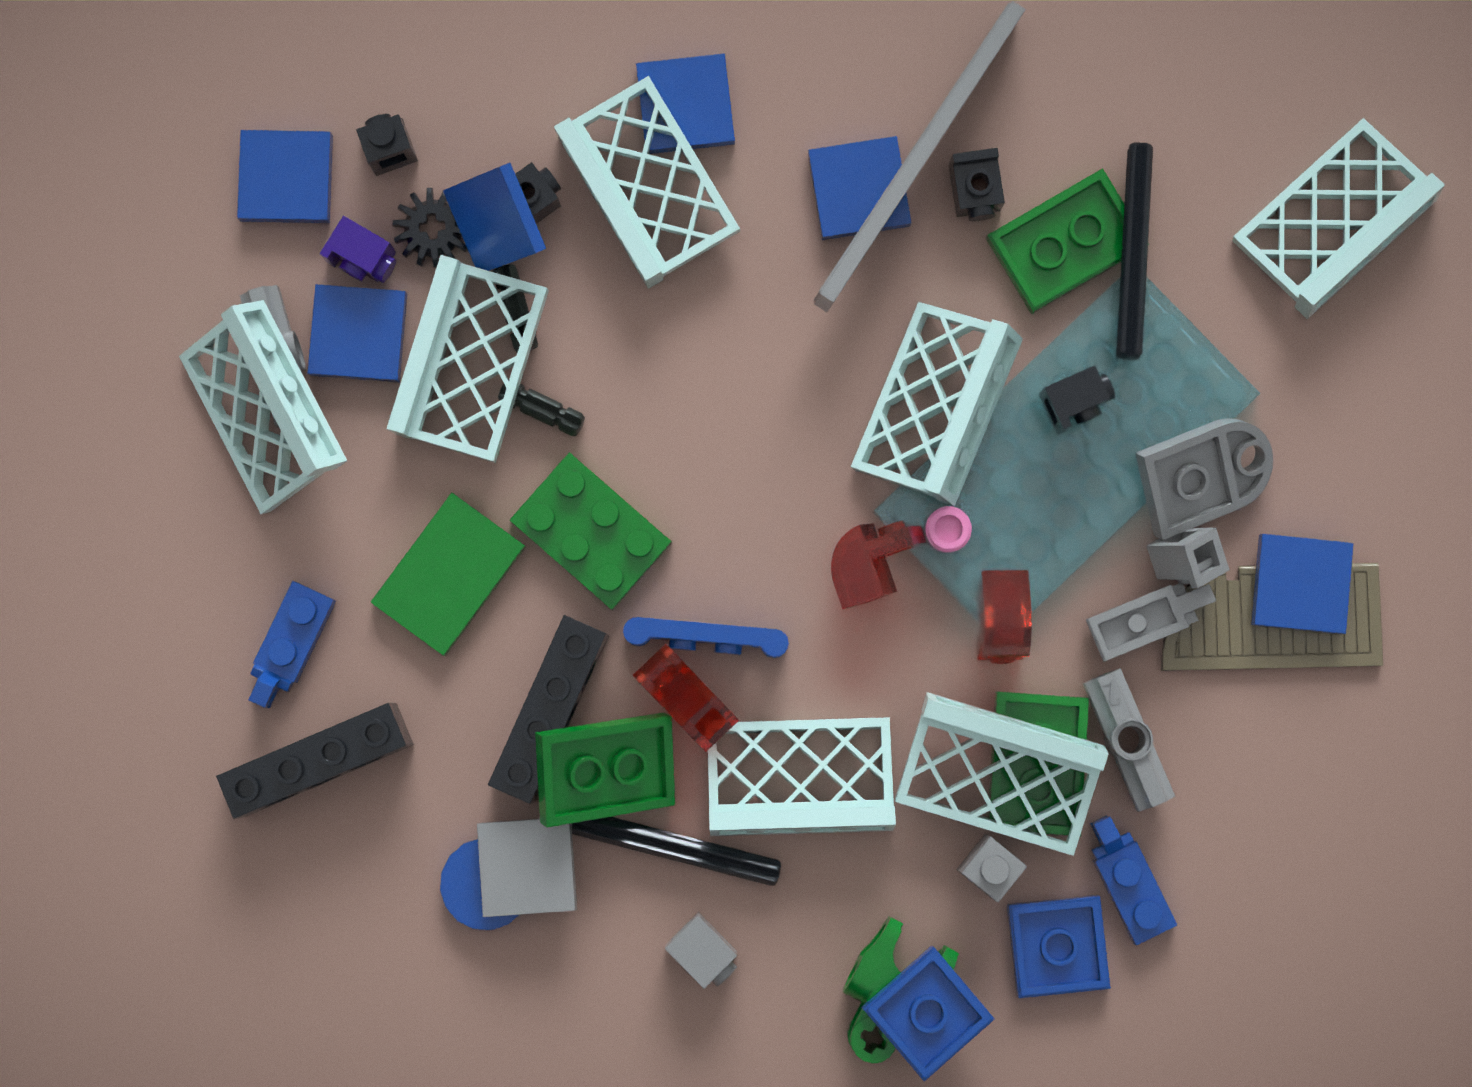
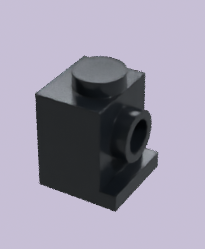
[356,113,418,176]
[948,148,1005,221]
[516,162,561,224]
[1038,365,1116,435]

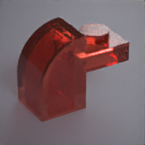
[831,520,927,610]
[976,570,1032,664]
[632,643,739,752]

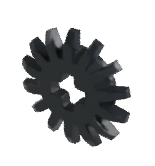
[392,188,467,268]

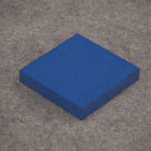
[636,53,735,154]
[237,130,333,223]
[808,136,911,240]
[443,163,546,271]
[307,284,407,382]
[1251,534,1353,635]
[1007,895,1111,998]
[861,946,995,1082]

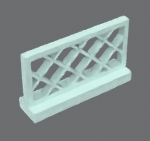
[554,76,740,289]
[1232,118,1445,319]
[386,255,549,463]
[179,300,347,514]
[851,302,1023,506]
[895,692,1109,856]
[707,717,896,836]

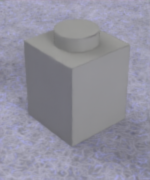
[956,834,1027,903]
[665,912,737,989]

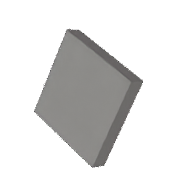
[477,819,577,917]

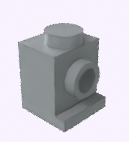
[1146,528,1229,588]

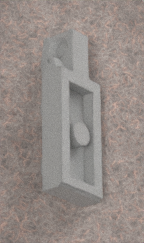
[1086,584,1216,662]

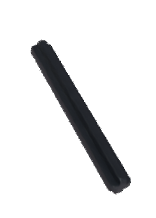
[1116,142,1153,361]
[571,817,781,886]

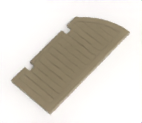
[1161,563,1383,671]

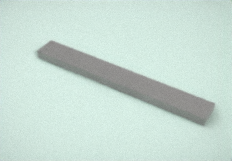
[813,1,1026,312]

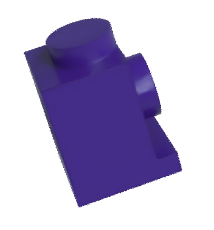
[320,215,396,283]

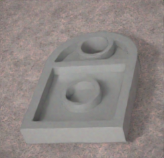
[1135,418,1273,540]

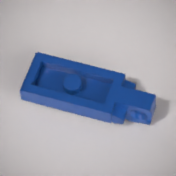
[248,581,336,708]
[1090,815,1177,945]

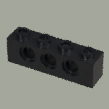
[488,615,609,804]
[216,702,414,819]

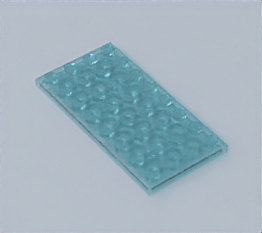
[873,276,1260,643]

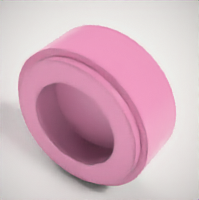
[924,506,972,553]

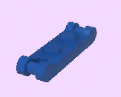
[623,617,789,658]

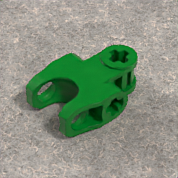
[842,916,959,1064]

